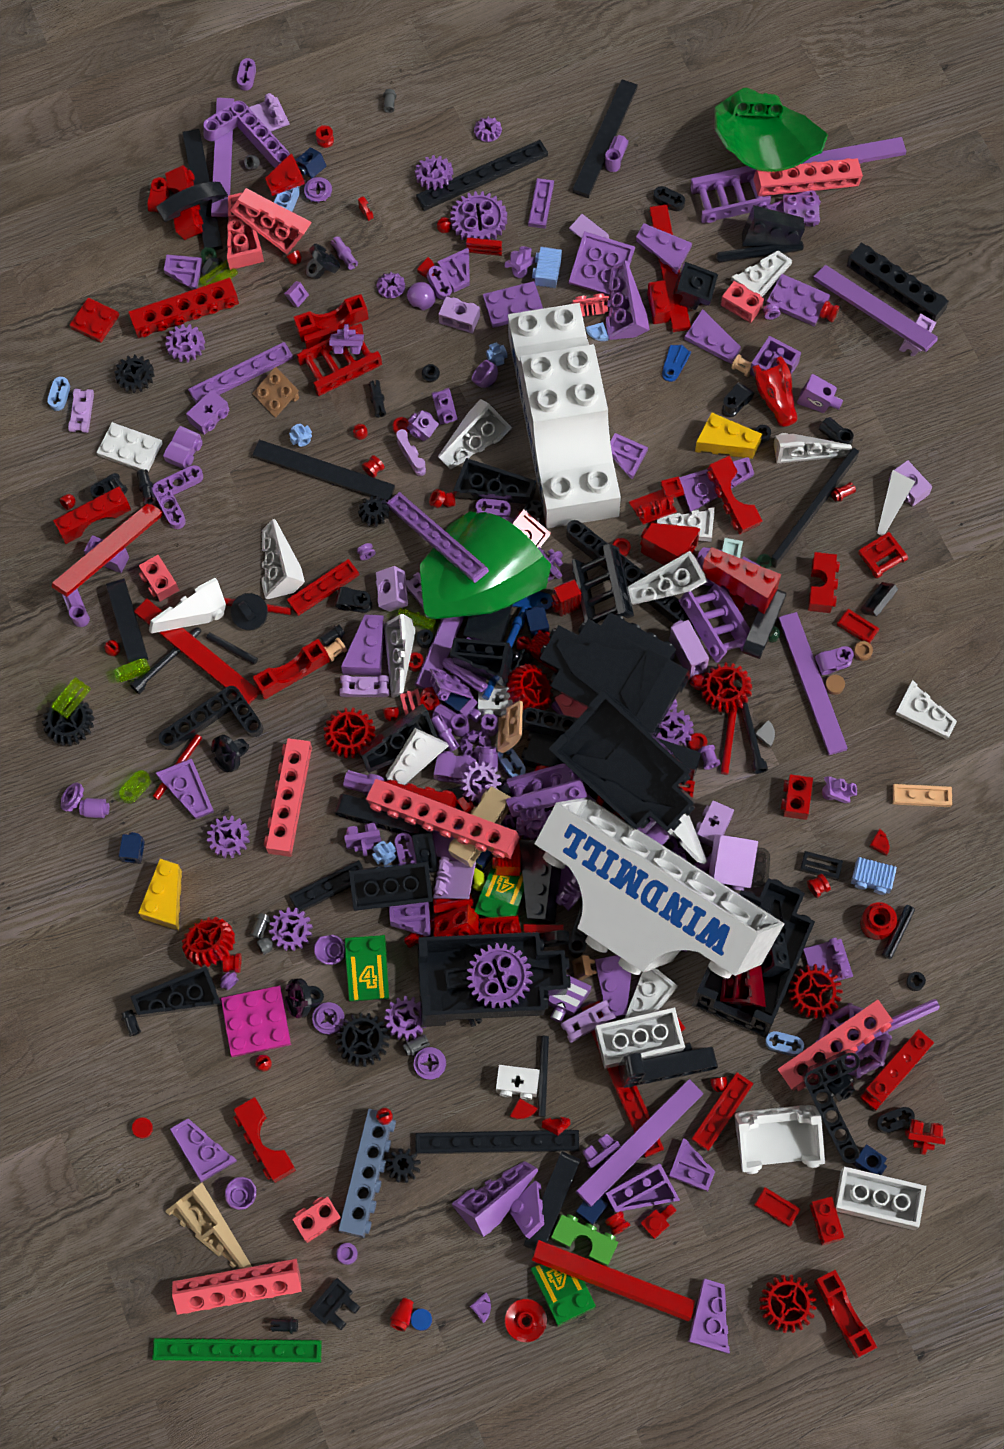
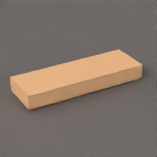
[892,784,952,807]

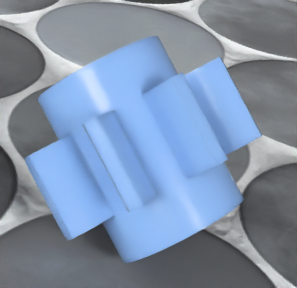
[486,342,507,366]
[289,424,312,447]
[372,841,396,865]

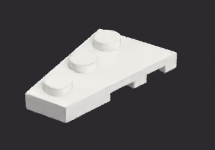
[657,507,715,542]
[386,728,449,785]
[625,968,678,1019]

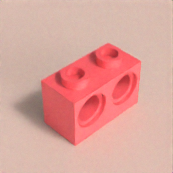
[721,281,764,323]
[139,555,179,602]
[292,1197,341,1243]

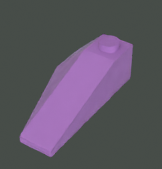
[606,260,650,340]
[452,1161,538,1237]

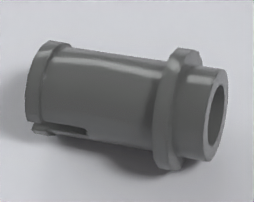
[383,89,397,113]
[250,913,270,939]
[403,1034,430,1056]

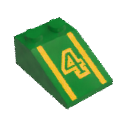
[475,865,525,918]
[345,935,389,1002]
[531,1251,596,1327]

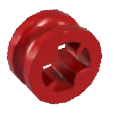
[408,652,424,672]

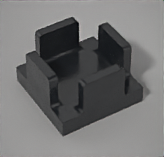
[673,262,718,310]

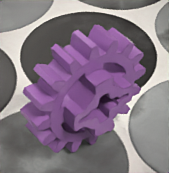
[415,155,453,190]
[165,324,205,362]
[656,708,694,746]
[459,761,501,803]
[516,808,552,840]
[207,816,250,858]
[269,908,313,951]
[384,996,426,1041]

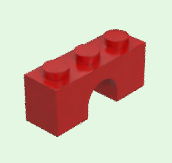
[808,552,840,613]

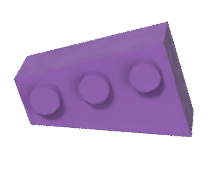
[341,615,385,677]

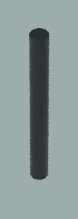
[538,1035,549,1117]

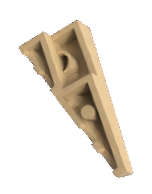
[165,1183,252,1269]

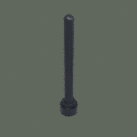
[129,627,201,695]
[737,687,768,774]

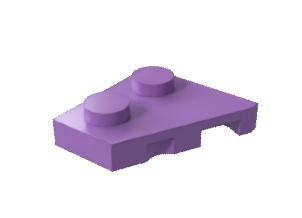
[509,1181,544,1239]

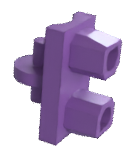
[505,246,535,278]
[329,324,364,354]
[431,388,457,425]
[538,547,563,582]
[822,776,857,803]
[344,823,381,856]
[582,1134,621,1168]

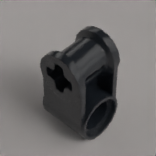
[722,382,754,417]
[90,473,128,500]
[335,587,372,613]

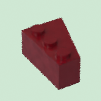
[720,965,766,1007]

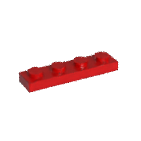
[287,559,360,616]
[691,1072,754,1151]

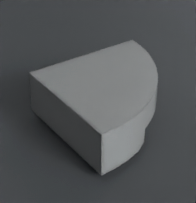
[756,720,775,748]

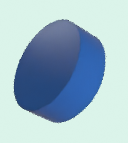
[411,1309,432,1331]

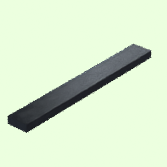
[573,79,638,198]
[183,129,223,252]
[416,140,548,211]
[252,439,395,502]
[770,448,859,568]
[416,1130,579,1154]

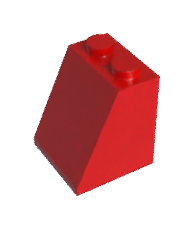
[640,523,700,566]

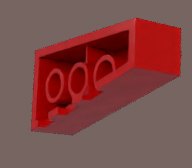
[702,547,781,614]

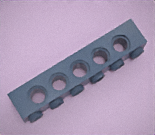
[339,1109,396,1238]

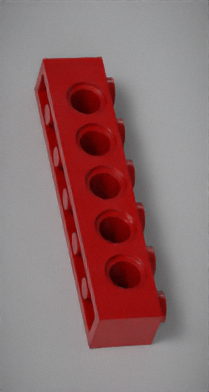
[129,277,239,338]

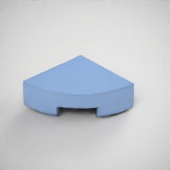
[586,322,608,341]

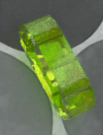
[113,659,150,682]
[119,770,151,804]

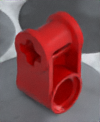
[148,177,170,212]

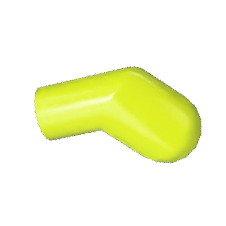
[472,868,486,892]

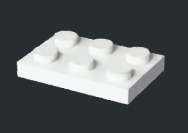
[97,422,163,473]

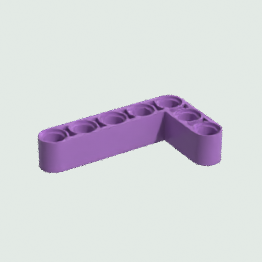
[203,101,290,168]

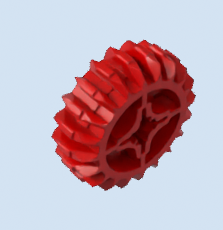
[700,662,753,714]
[506,664,553,711]
[324,708,376,759]
[182,917,236,968]
[788,964,843,1019]
[759,1275,817,1333]

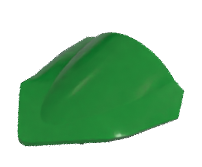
[714,88,828,172]
[420,511,552,619]

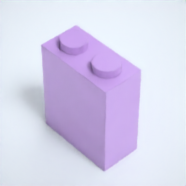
[669,620,709,680]
[708,834,758,891]

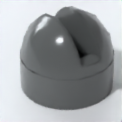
[244,155,260,170]
[256,938,273,955]

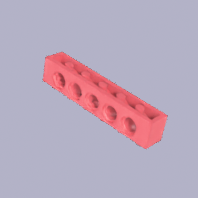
[753,158,863,196]
[264,738,312,857]
[778,1000,894,1091]
[172,1259,302,1315]

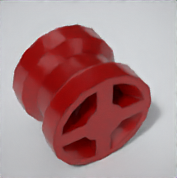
[316,125,334,148]
[819,300,840,323]
[362,455,385,478]
[420,687,439,710]
[807,873,831,898]
[223,953,242,973]
[605,1211,631,1236]

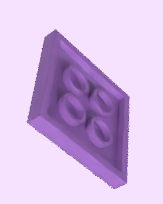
[568,231,635,296]

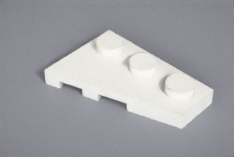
[731,251,792,297]
[896,680,957,740]

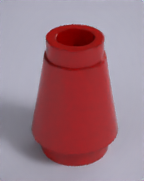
[390,1298,414,1332]

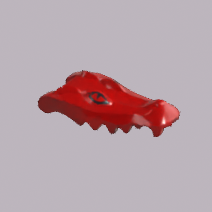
[752,356,798,427]

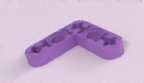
[152,465,203,529]

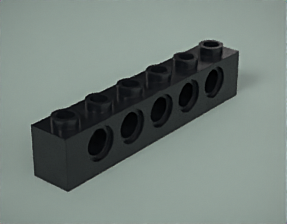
[847,242,949,322]

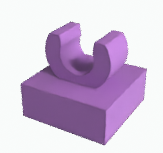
[284,281,309,307]
[460,698,482,723]

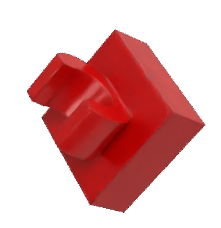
[661,476,684,498]

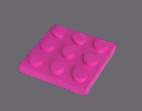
[221,986,291,1057]

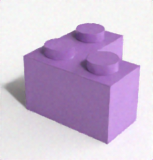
[750,336,801,377]

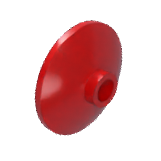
[505,1299,547,1343]

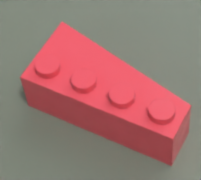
[230,188,312,254]

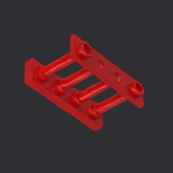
[297,323,382,396]
[860,1029,935,1111]

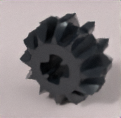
[358,495,390,527]
[386,1148,421,1183]

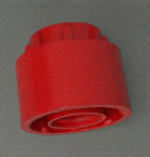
[860,902,897,940]

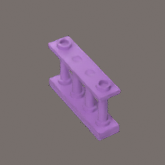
[690,166,771,223]
[679,584,750,663]
[506,763,587,817]

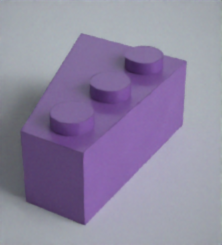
[604,1163,680,1212]

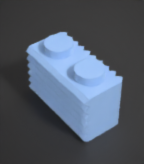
[532,247,562,288]
[851,857,897,895]

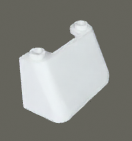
[735,1105,825,1174]

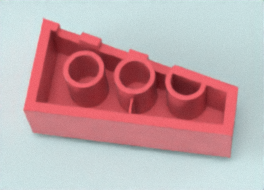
[227,192,264,270]

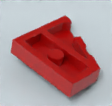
[265,154,305,196]

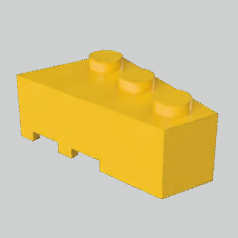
[695,413,762,459]
[139,859,182,931]

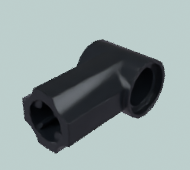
[819,417,854,447]

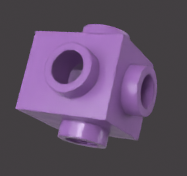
[407,410,439,441]

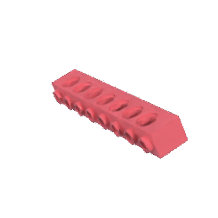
[366,779,520,859]

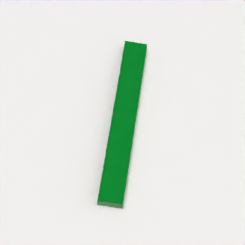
[152,1338,322,1363]

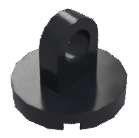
[306,243,340,279]
[231,593,268,631]
[211,735,249,773]
[285,978,324,1019]

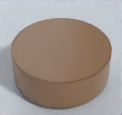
[853,641,873,661]
[825,675,845,695]

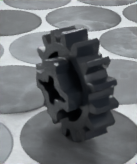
[114,354,155,393]

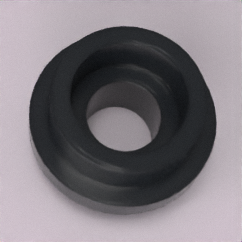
[422,364,440,382]

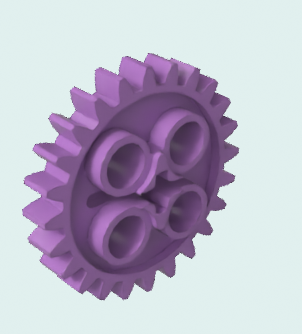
[450,191,507,240]
[467,943,533,1008]

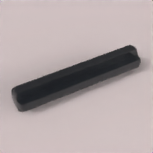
[882,905,915,959]

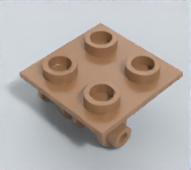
[252,367,299,418]

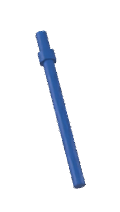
[482,606,528,700]

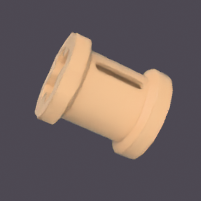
[731,354,753,377]
[324,637,347,662]

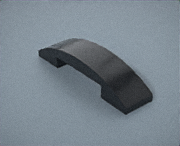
[157,182,228,222]

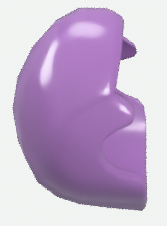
[407,282,436,310]
[471,360,498,388]
[314,935,346,965]
[225,1177,257,1210]

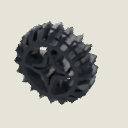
[42,695,95,746]
[335,1012,390,1067]

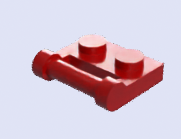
[858,532,908,579]

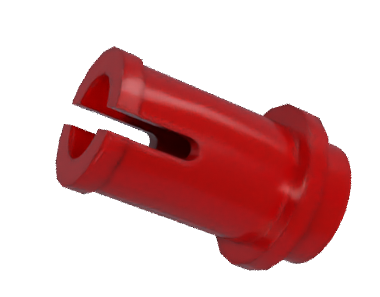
[831,482,856,502]

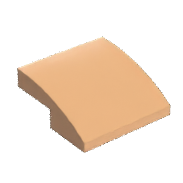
[497,701,523,753]

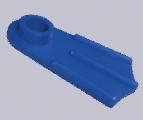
[662,345,691,382]
[512,591,553,610]

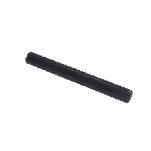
[716,240,804,262]

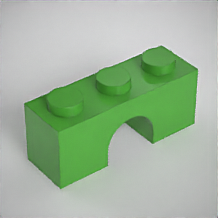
[551,1214,618,1267]

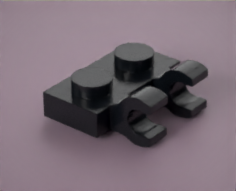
[309,1278,361,1330]

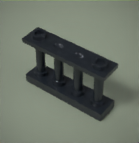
[572,543,634,624]

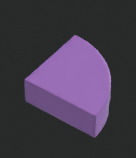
[470,1293,491,1323]

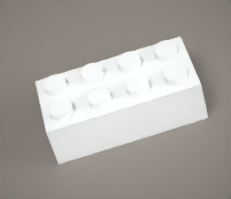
[595,1008,685,1069]
[835,1167,926,1230]

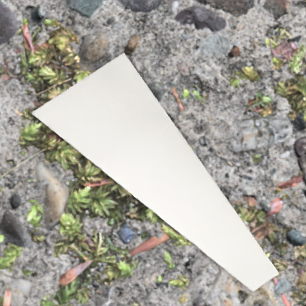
[877,470,915,536]

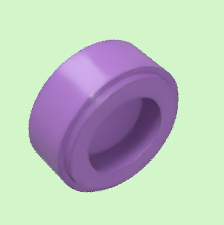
[336,1243,358,1265]

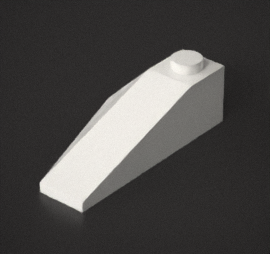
[438,399,512,469]
[774,433,852,464]
[262,519,305,599]
[628,551,707,605]
[149,578,226,633]
[384,614,415,698]
[668,814,707,864]

